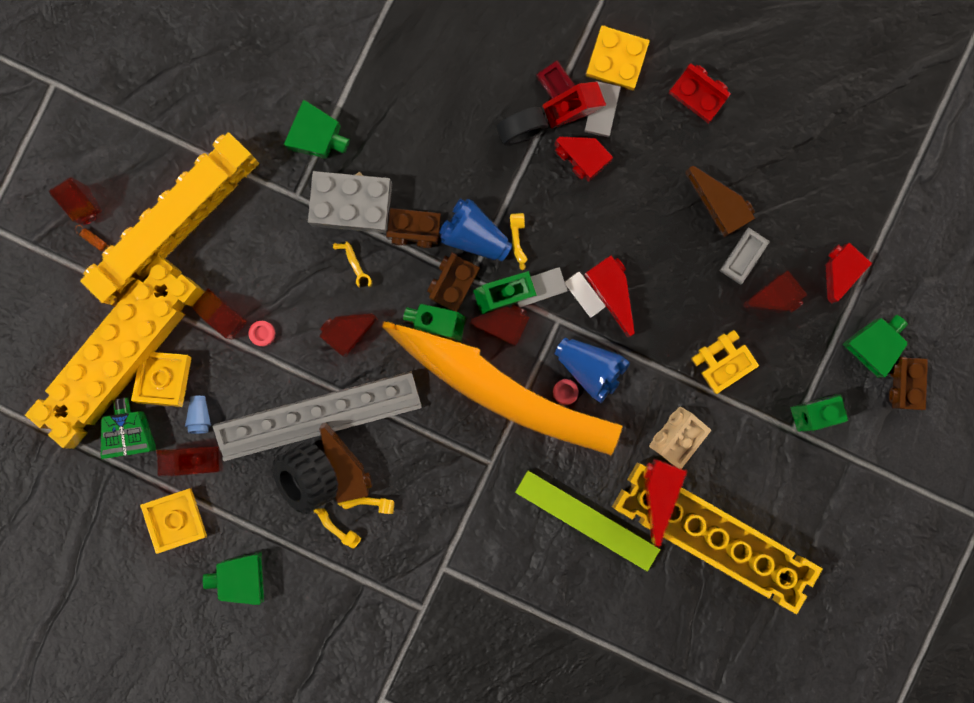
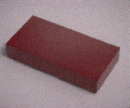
[536,60,575,99]

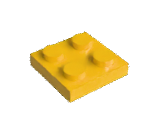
[586,25,650,91]
[131,352,192,407]
[140,488,207,554]

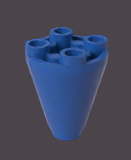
[439,199,512,261]
[555,338,630,403]

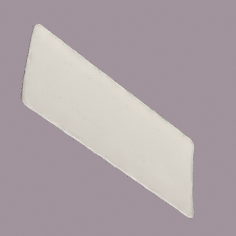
[565,272,605,317]

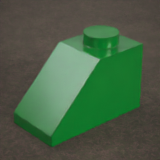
[473,271,537,315]

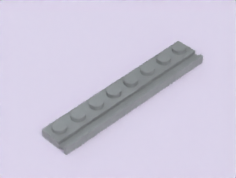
[213,371,422,461]

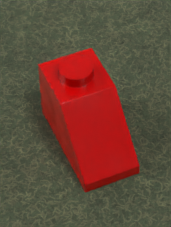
[542,82,606,128]
[826,243,872,303]

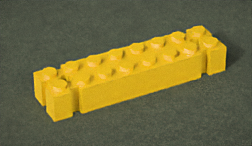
[80,132,260,306]
[25,255,205,449]
[612,462,822,614]

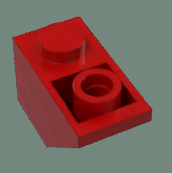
[555,137,613,182]

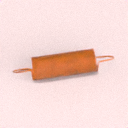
[75,225,109,252]

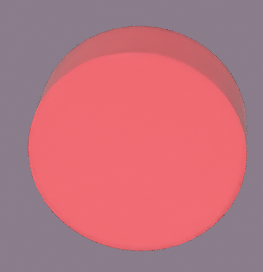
[249,321,275,346]
[553,379,579,405]

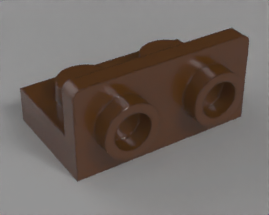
[386,208,441,248]
[427,252,480,312]
[889,357,928,410]

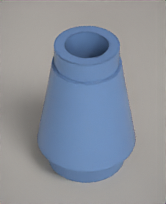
[185,396,211,434]

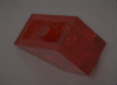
[49,177,102,225]
[743,271,807,312]
[192,288,248,340]
[470,305,530,346]
[319,314,378,357]
[157,446,219,476]

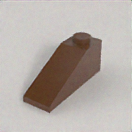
[685,166,755,237]
[319,423,372,503]

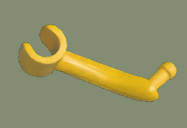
[510,213,527,270]
[333,241,372,288]
[338,497,394,514]
[313,508,361,549]

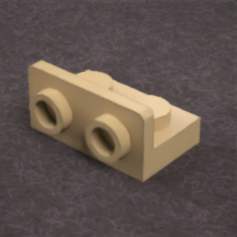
[649,407,711,469]

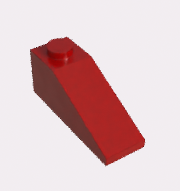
[584,255,635,337]
[643,459,687,547]

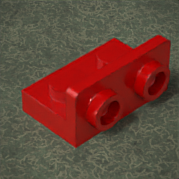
[669,63,731,123]

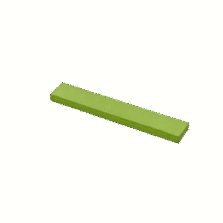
[515,470,661,572]

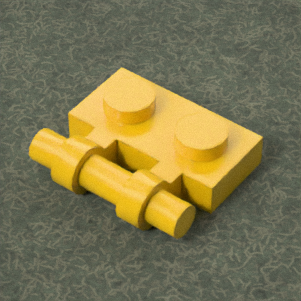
[691,330,759,394]

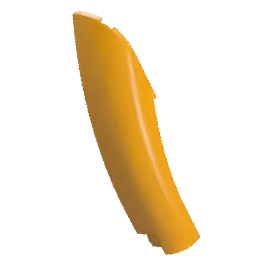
[382,322,622,455]

